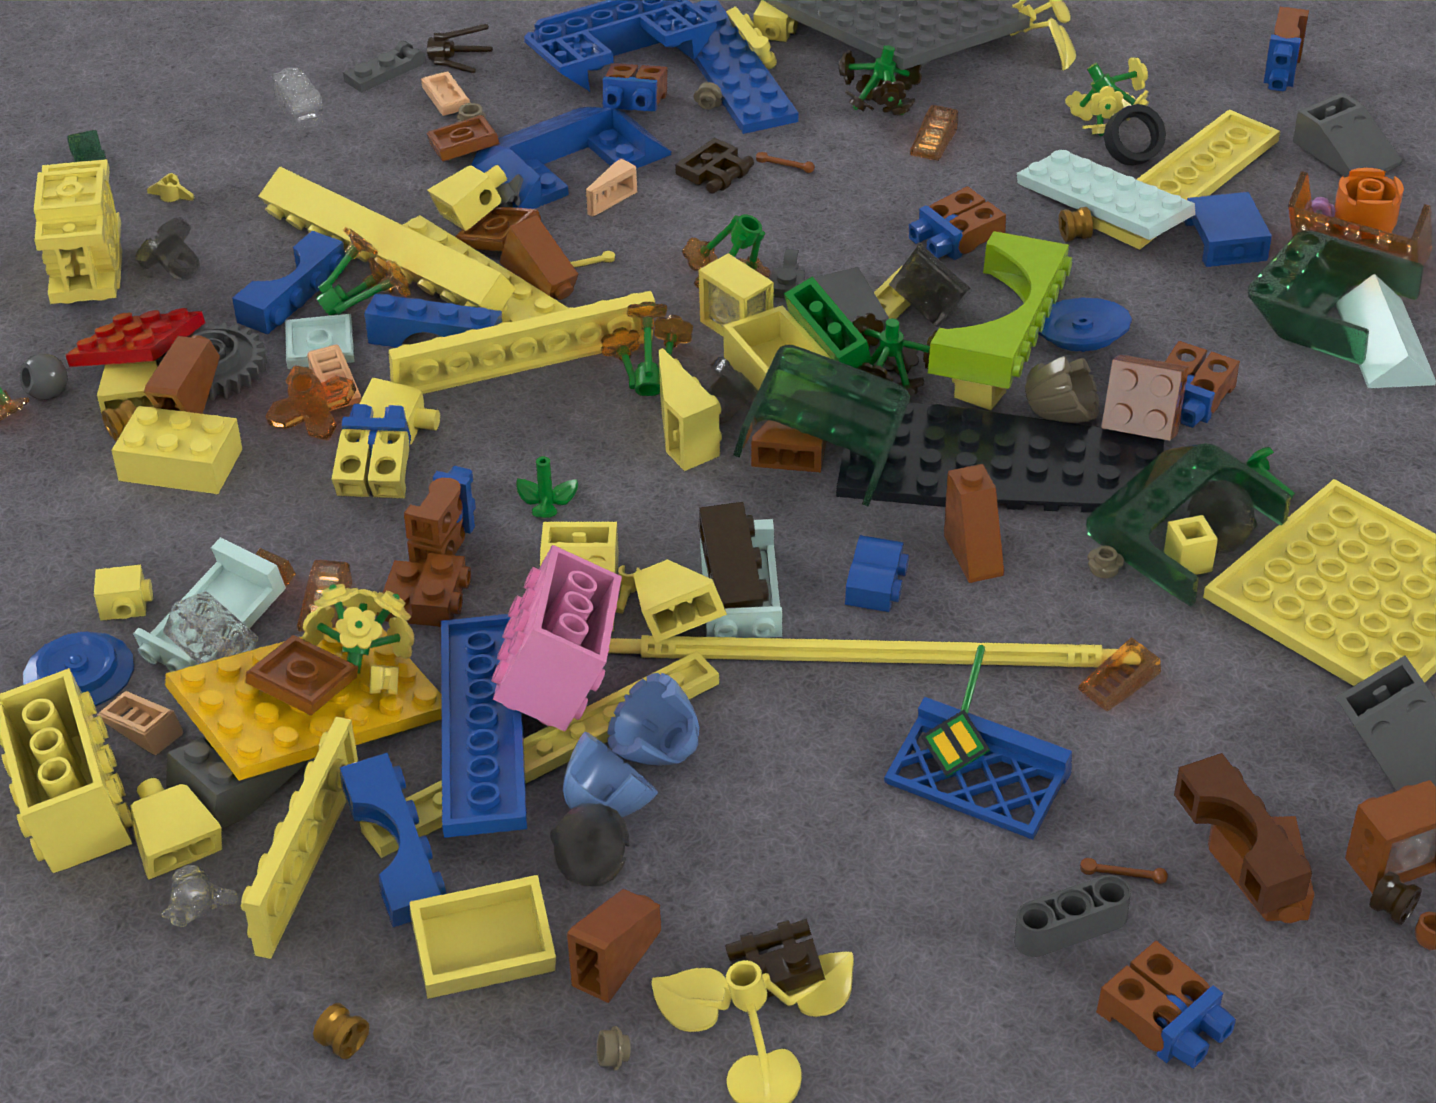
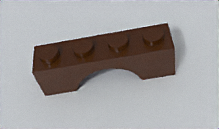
[1174,753,1312,915]

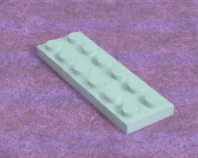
[1017,149,1195,240]

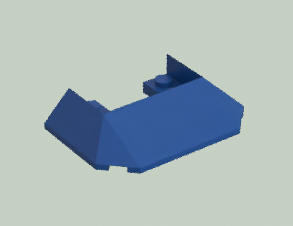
[524,0,717,92]
[471,107,671,209]

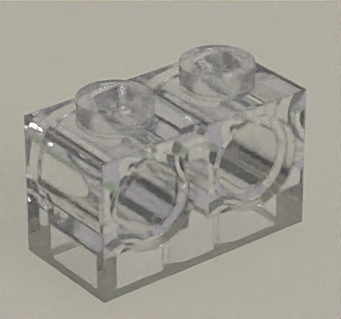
[271,67,325,132]
[163,591,259,664]

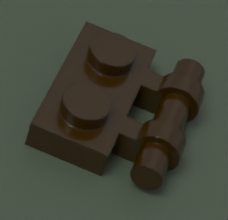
[675,137,754,194]
[725,919,826,998]

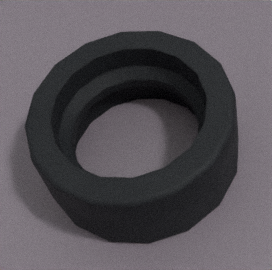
[1104,104,1166,166]

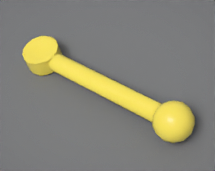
[571,251,615,268]

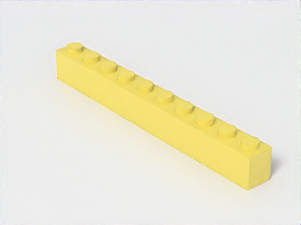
[259,166,516,311]

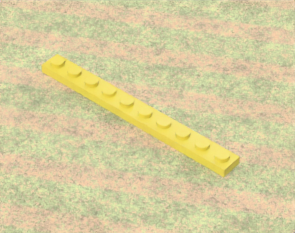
[360,651,719,858]

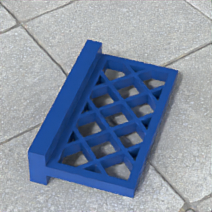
[884,697,1072,840]

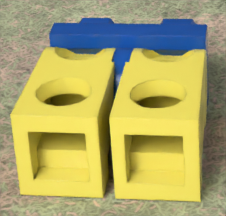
[331,404,411,498]

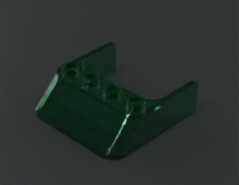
[1248,230,1424,365]
[733,345,910,507]
[1086,443,1291,607]

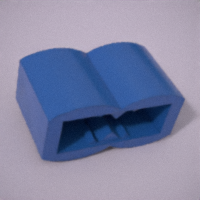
[845,535,909,612]

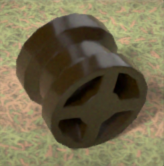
[1369,871,1422,925]

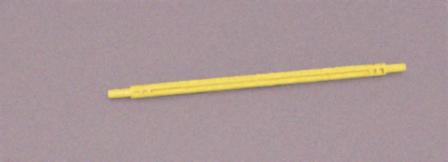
[608,635,1141,668]

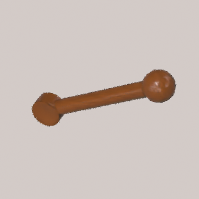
[756,152,815,173]
[1080,858,1168,884]

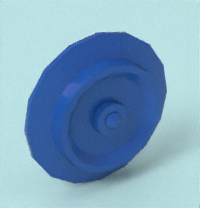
[1038,297,1132,352]
[23,631,134,707]

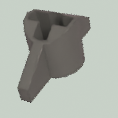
[496,174,523,208]

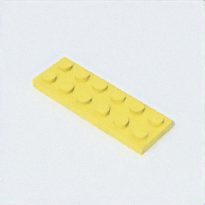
[241,717,358,959]

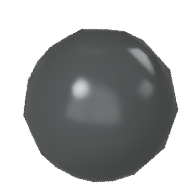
[20,353,68,400]

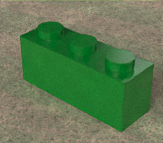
[784,276,873,382]

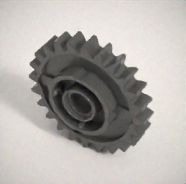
[156,322,267,401]

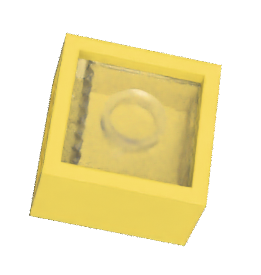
[699,253,774,336]

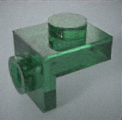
[67,129,106,162]

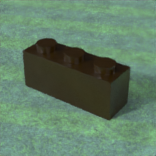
[698,502,769,609]

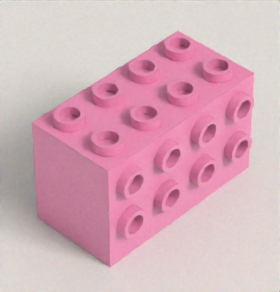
[491,545,622,731]

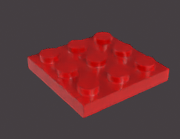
[65,308,205,367]

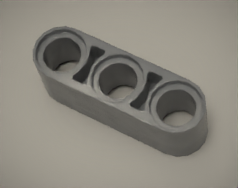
[1014,875,1131,957]

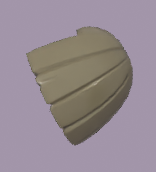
[1025,356,1099,423]

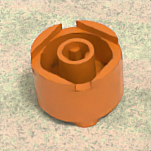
[1334,168,1404,236]

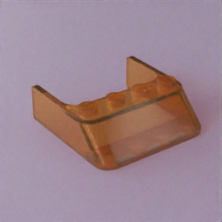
[1288,171,1432,279]

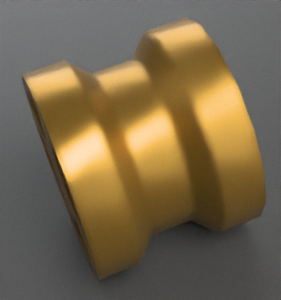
[1059,207,1093,242]
[102,400,136,442]
[313,1003,370,1059]

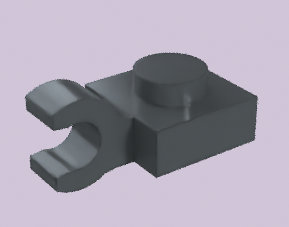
[770,249,805,298]

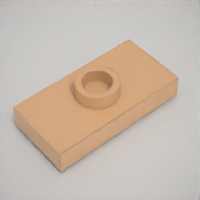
[421,71,470,116]

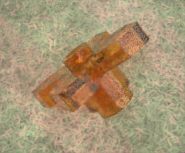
[265,365,356,440]

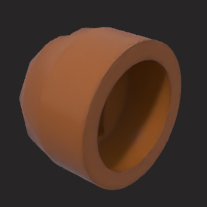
[1415,912,1436,950]

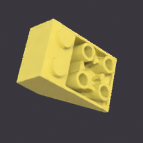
[658,348,722,471]
[540,522,619,631]

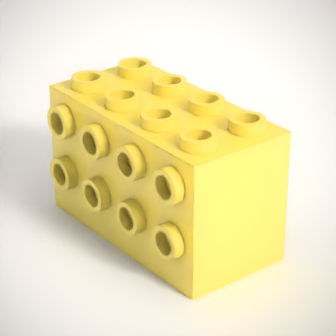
[0,668,133,873]

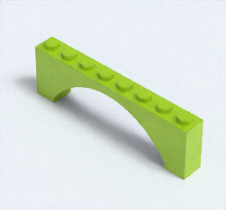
[928,231,1073,389]

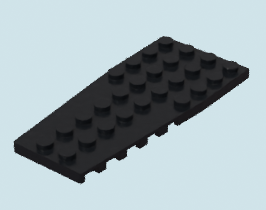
[836,397,1164,515]

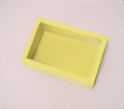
[723,305,833,413]
[112,406,243,494]
[409,875,556,999]

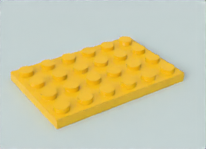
[165,627,442,781]

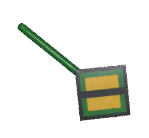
[921,645,990,777]

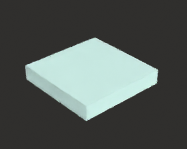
[285,314,354,369]

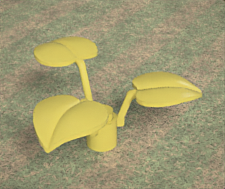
[1010,0,1076,70]
[652,952,854,1103]

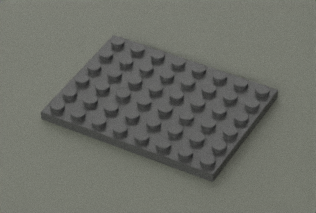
[753,0,1030,70]

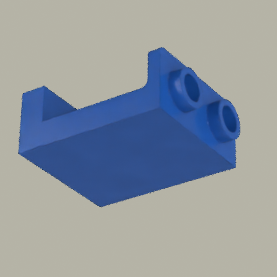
[1184,192,1272,267]

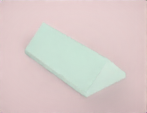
[1336,274,1436,388]

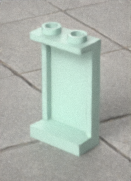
[700,519,782,638]
[133,537,286,672]

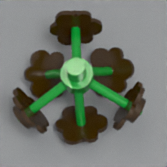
[839,45,922,115]
[851,313,937,398]

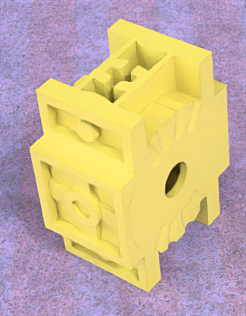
[34,159,122,304]

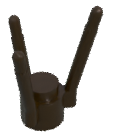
[427,24,493,73]

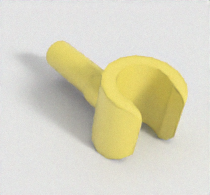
[616,565,640,614]

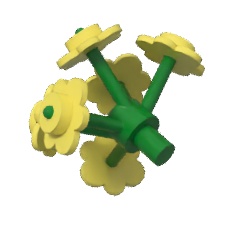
[1065,57,1149,137]
[302,584,414,674]

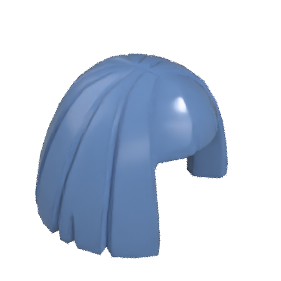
[607,673,699,766]
[563,731,658,823]

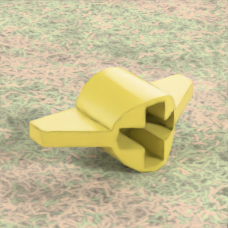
[147,173,194,202]
[370,665,399,695]

